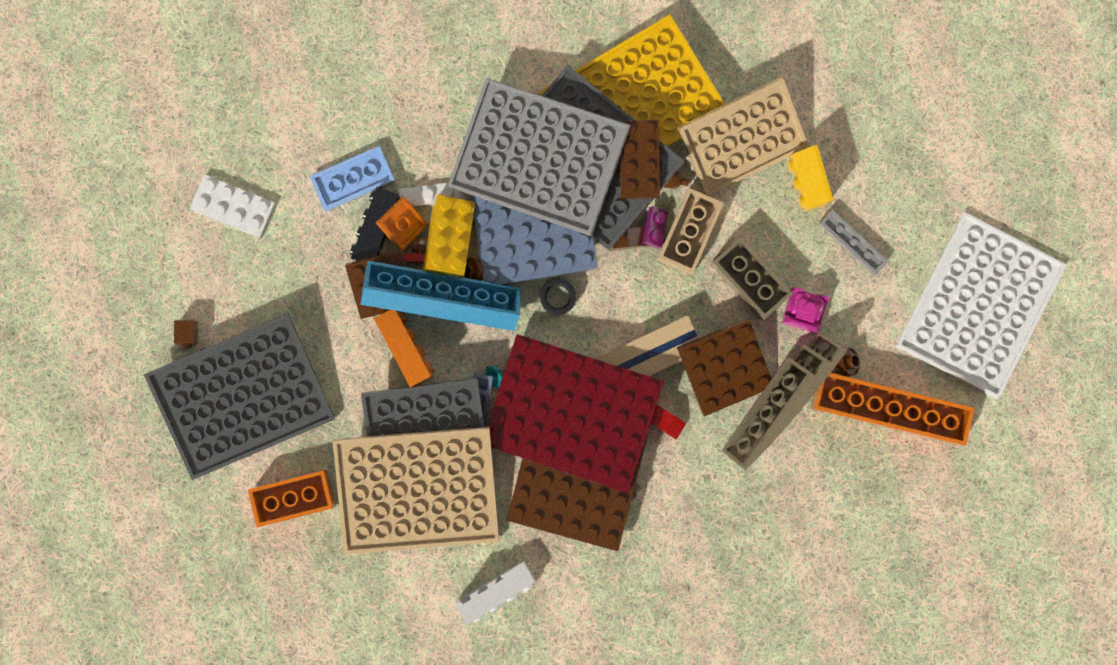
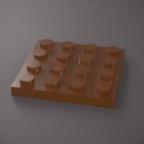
[677,317,772,417]

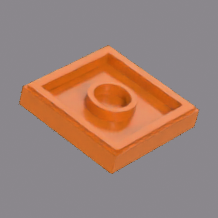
[376,197,428,251]

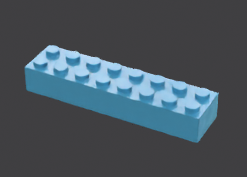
[360,261,521,331]

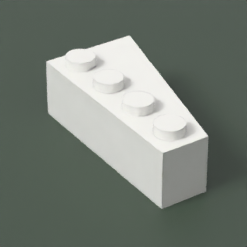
[455,560,536,625]

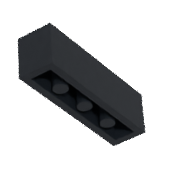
[349,187,400,261]

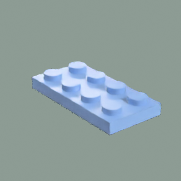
[310,146,395,212]

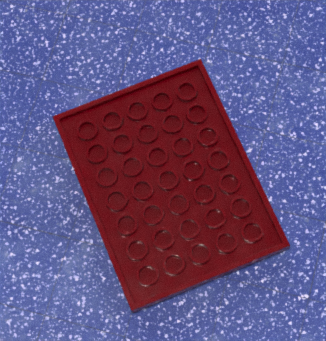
[487,334,664,493]

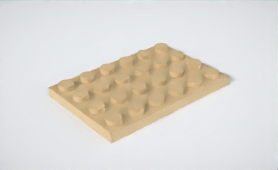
[677,77,809,196]

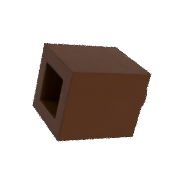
[174,320,198,348]

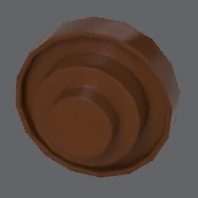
[463,258,484,281]
[837,348,860,377]

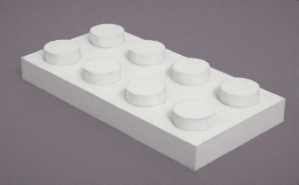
[190,174,275,238]

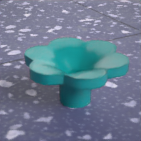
[485,366,504,388]

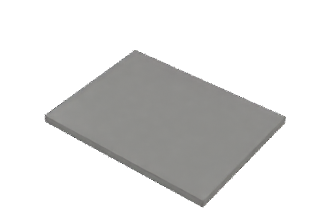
[447,78,631,237]

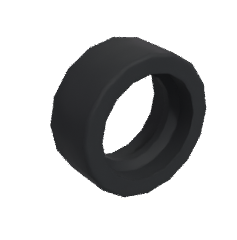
[540,279,576,315]

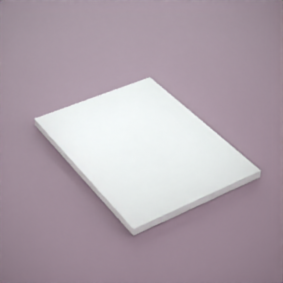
[895,212,1067,400]

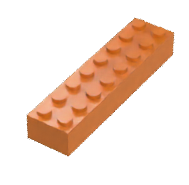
[810,373,975,446]

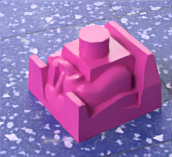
[781,287,830,334]

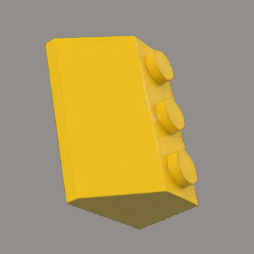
[787,145,834,212]

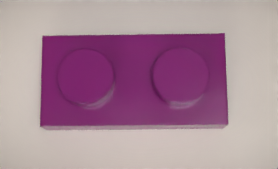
[642,206,669,249]

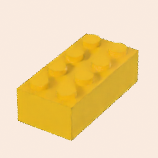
[423,194,475,277]

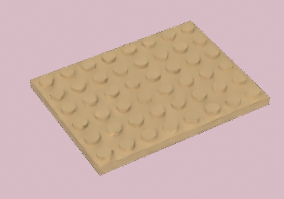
[333,427,499,555]

